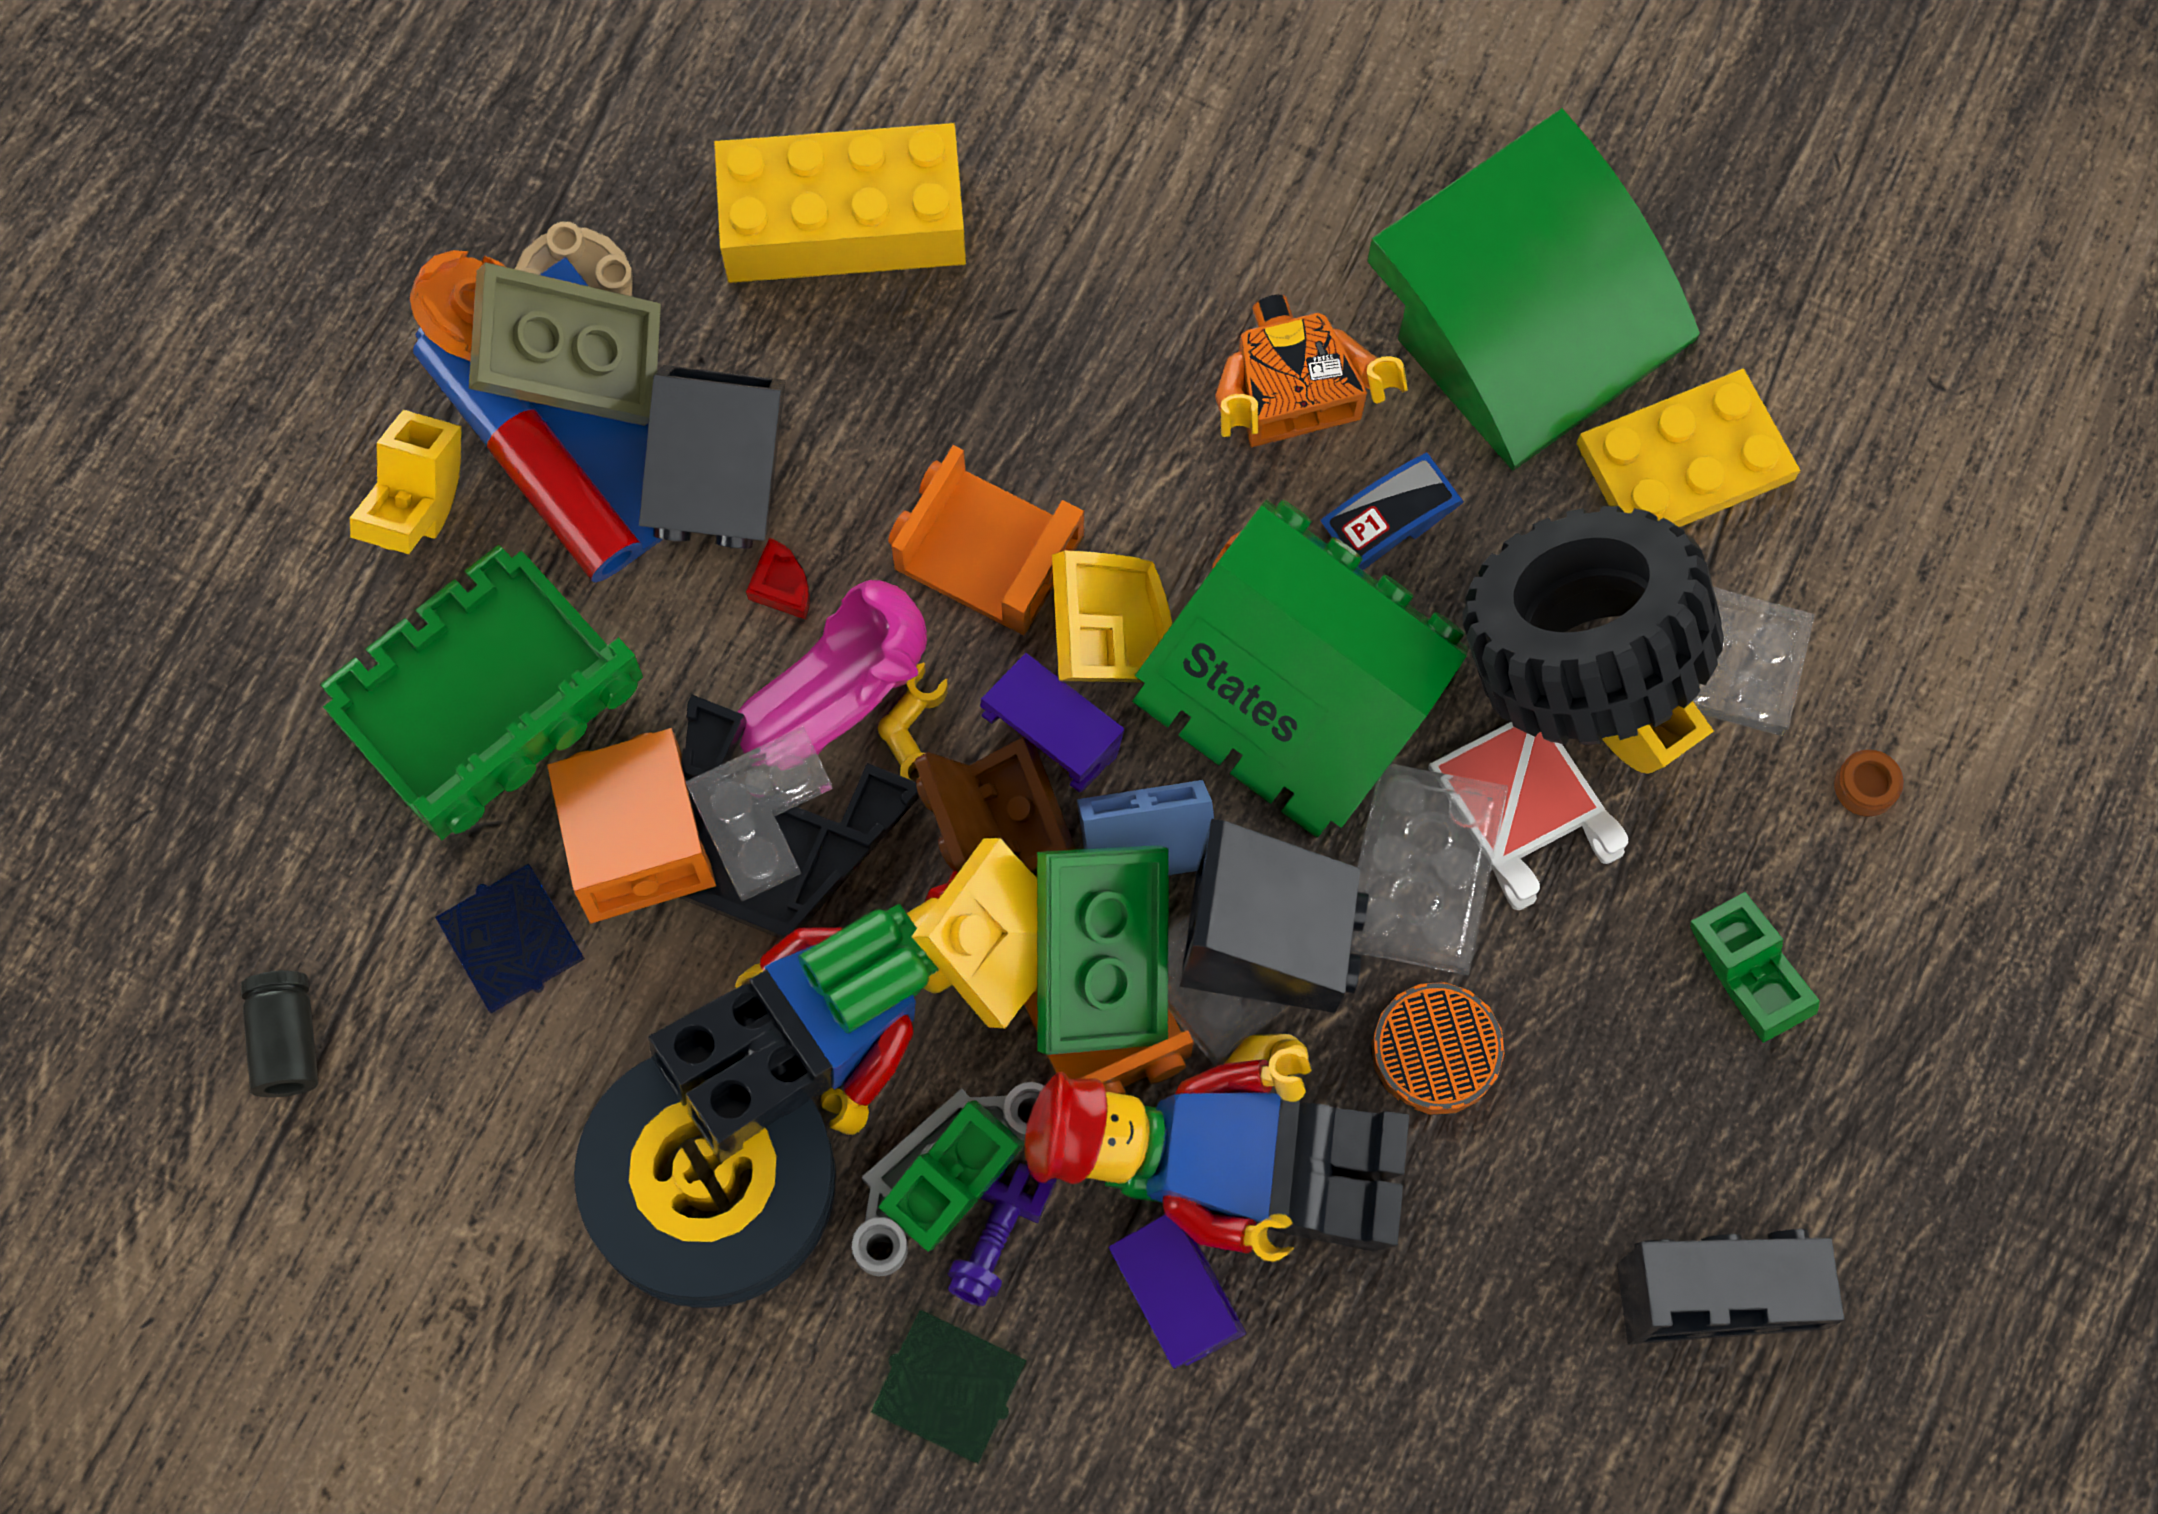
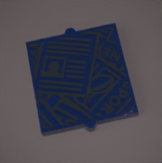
[435,864,585,1013]

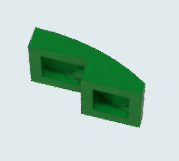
[1690,892,1820,1043]
[878,1100,1024,1252]

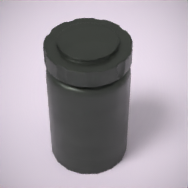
[240,970,318,1097]

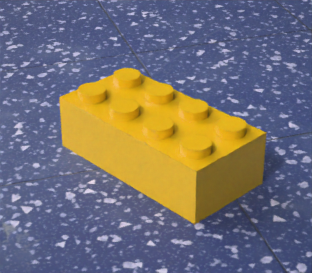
[714,123,966,283]

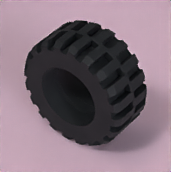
[1462,506,1724,745]

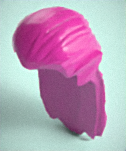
[737,580,927,771]

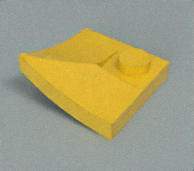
[1052,550,1173,683]
[911,838,1037,1028]

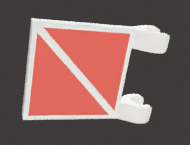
[1428,722,1628,910]

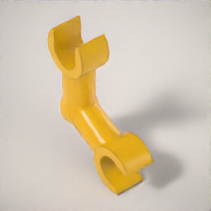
[878,662,948,780]

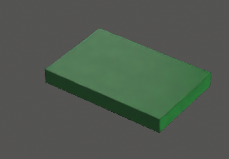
[1037,845,1169,1055]

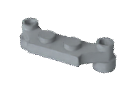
[852,1082,1044,1276]

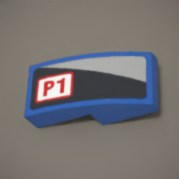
[1320,452,1464,570]

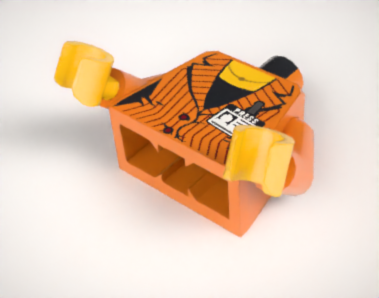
[1215,294,1408,447]

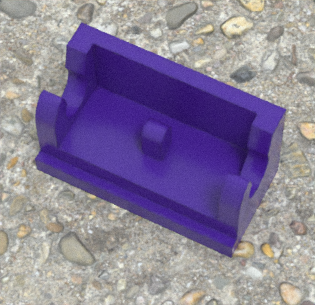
[980,653,1125,793]
[1109,1215,1247,1369]

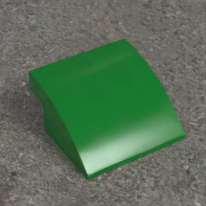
[1367,108,1700,471]

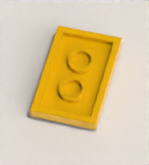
[1576,368,1800,527]

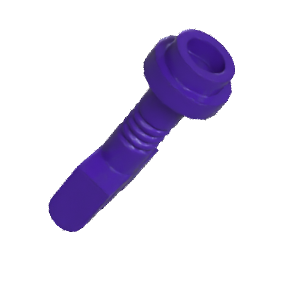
[948,1163,1057,1306]

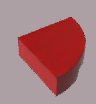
[746,538,810,620]

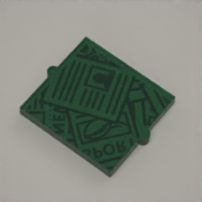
[871,1310,1027,1465]

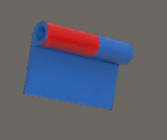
[413,257,663,583]

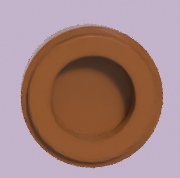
[1834,749,1904,817]

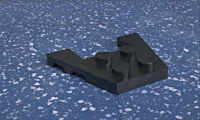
[679,694,919,940]

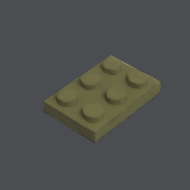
[468,262,661,426]

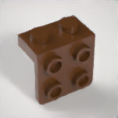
[915,737,1076,876]

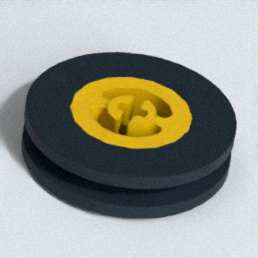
[574,1058,836,1308]

